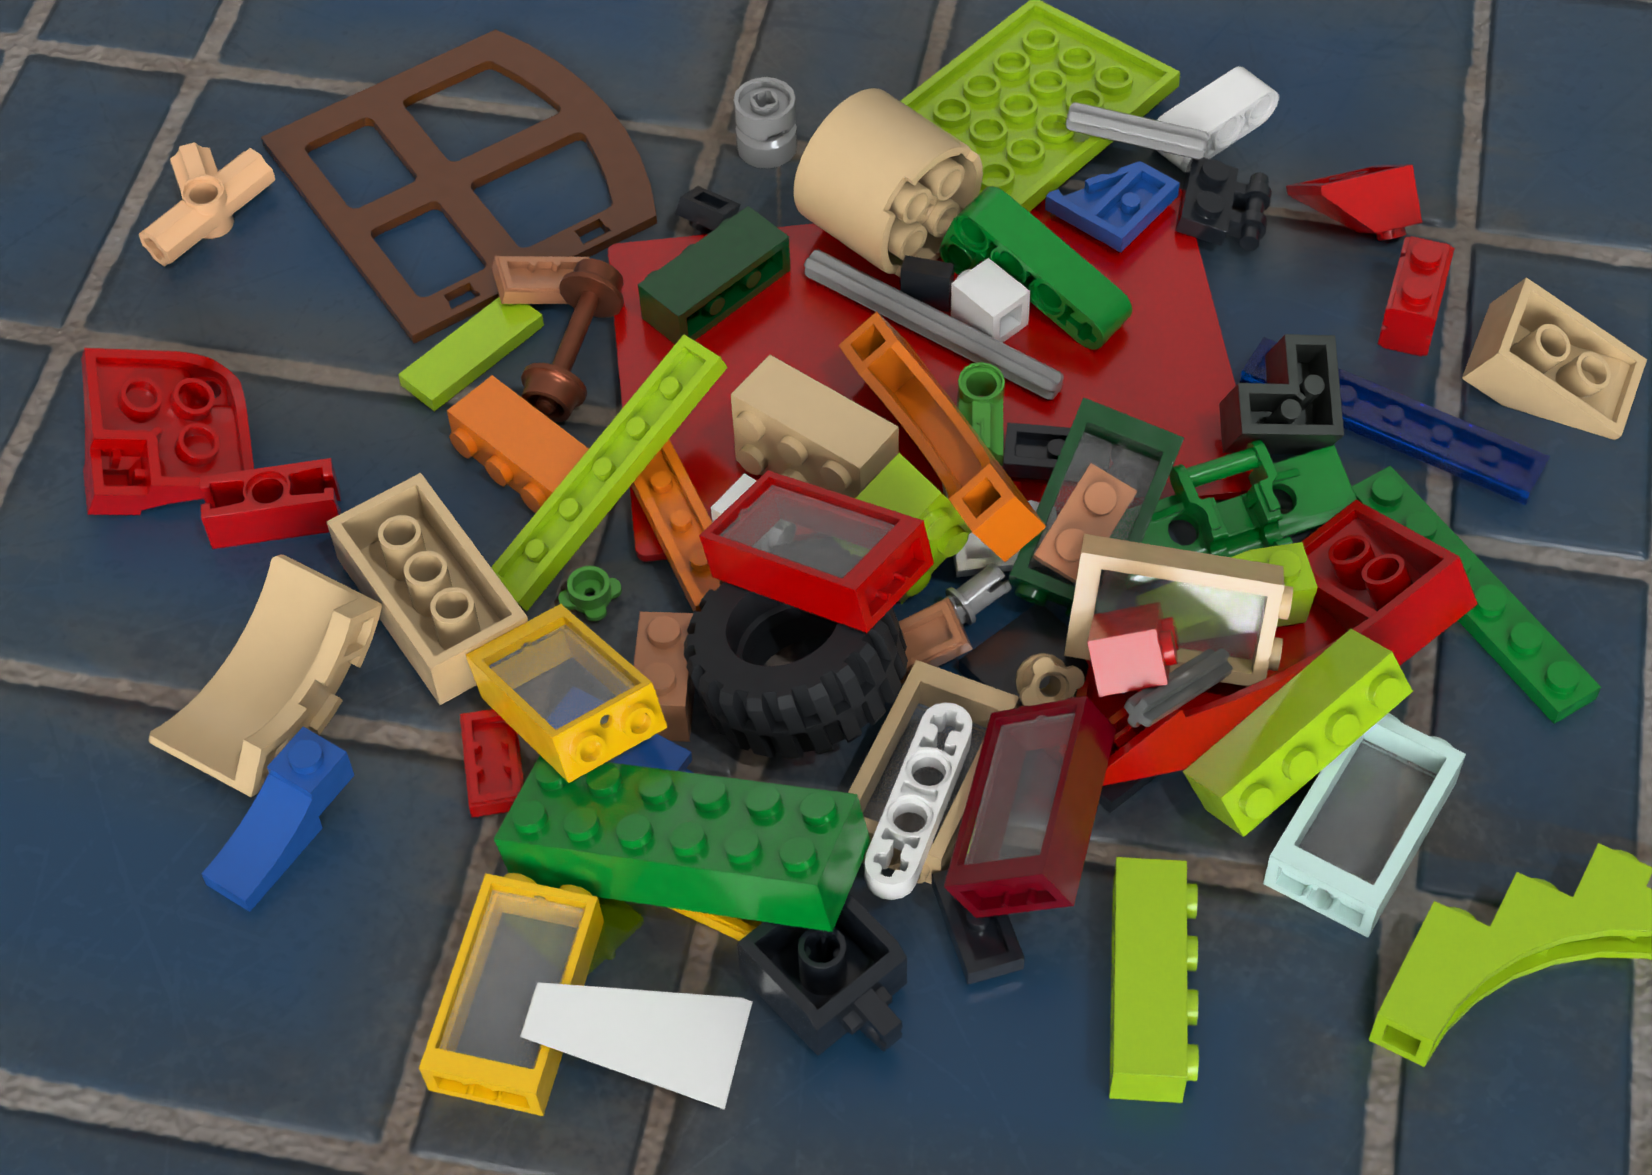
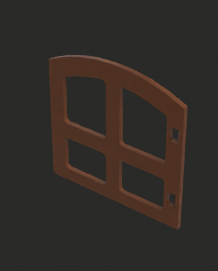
[261,29,657,344]

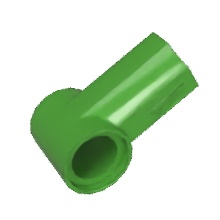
[957,362,1005,466]

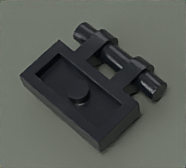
[1175,157,1272,251]

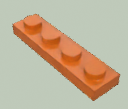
[631,439,721,612]

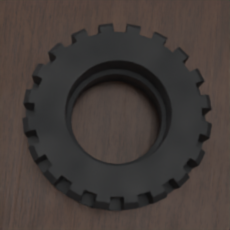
[684,546,908,759]

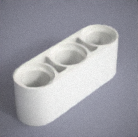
[1156,66,1279,172]

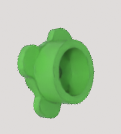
[558,566,622,621]

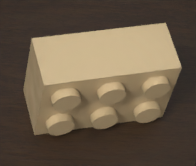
[731,355,899,498]

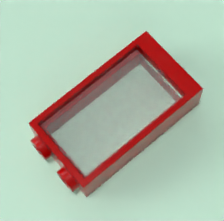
[699,470,934,633]

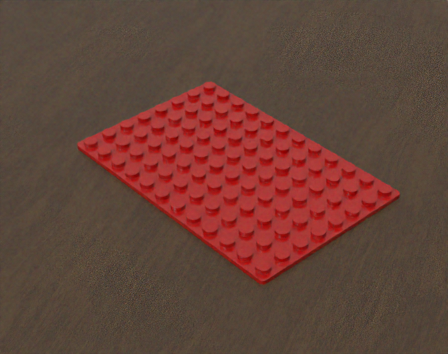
[608,188,1253,562]

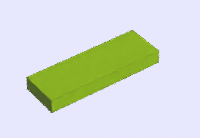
[398,297,544,412]

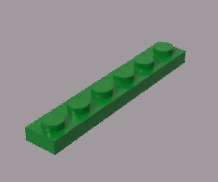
[1352,466,1601,724]

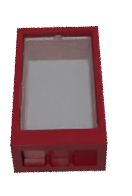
[944,696,1116,918]

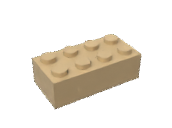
[326,473,530,705]

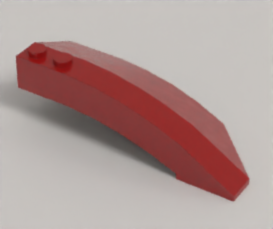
[1062,500,1478,786]

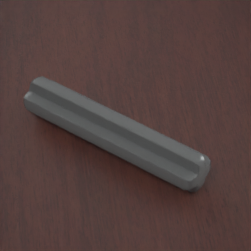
[1124,648,1233,728]

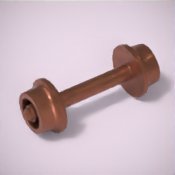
[521,258,624,422]

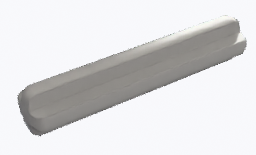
[1066,102,1209,160]

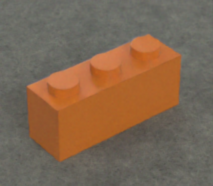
[447,375,589,513]

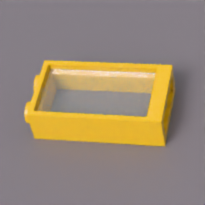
[465,604,668,783]
[419,873,604,1116]

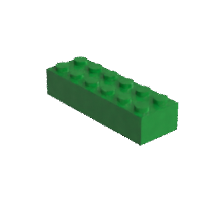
[494,756,871,932]

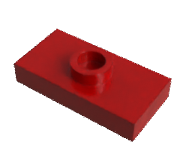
[460,709,525,818]

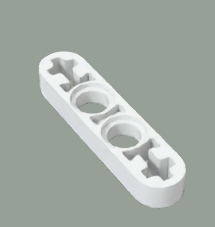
[864,702,972,900]

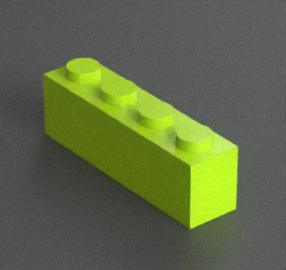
[1183,629,1413,837]
[1109,857,1199,1103]

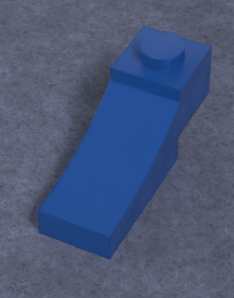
[201,726,355,912]

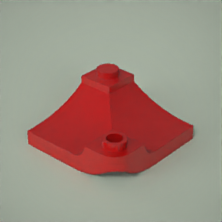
[81,348,254,515]

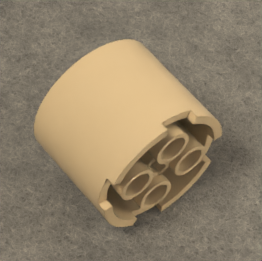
[794,88,983,278]

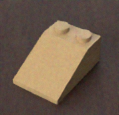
[1462,277,1647,440]

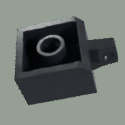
[737,894,907,1056]

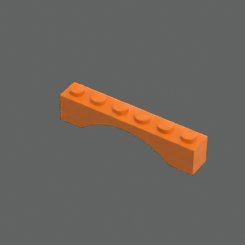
[838,311,1047,562]

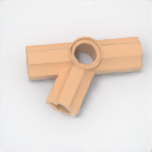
[139,142,275,267]

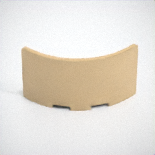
[148,554,383,797]

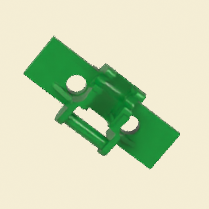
[1109,439,1357,589]

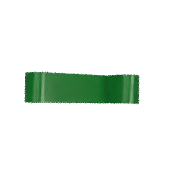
[939,186,1133,350]

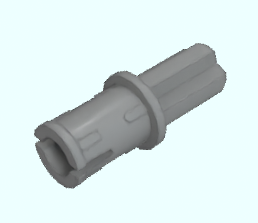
[942,562,1012,625]

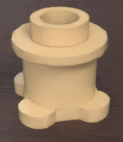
[1015,653,1084,706]

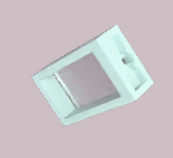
[1263,713,1466,937]

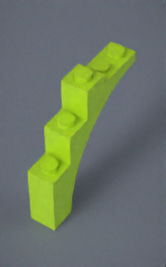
[1369,843,1652,1067]

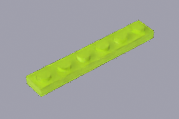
[491,334,728,611]

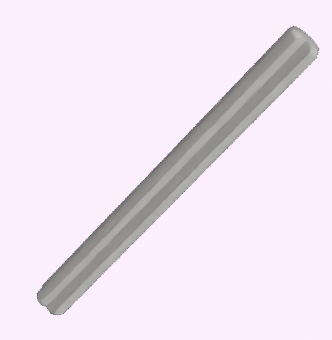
[804,250,1064,400]

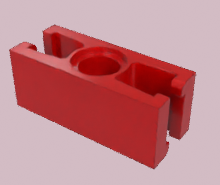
[200,458,341,549]

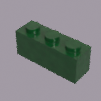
[638,206,791,344]

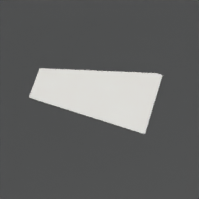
[520,982,752,1109]

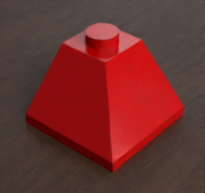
[1286,164,1423,241]

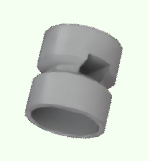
[733,77,798,169]

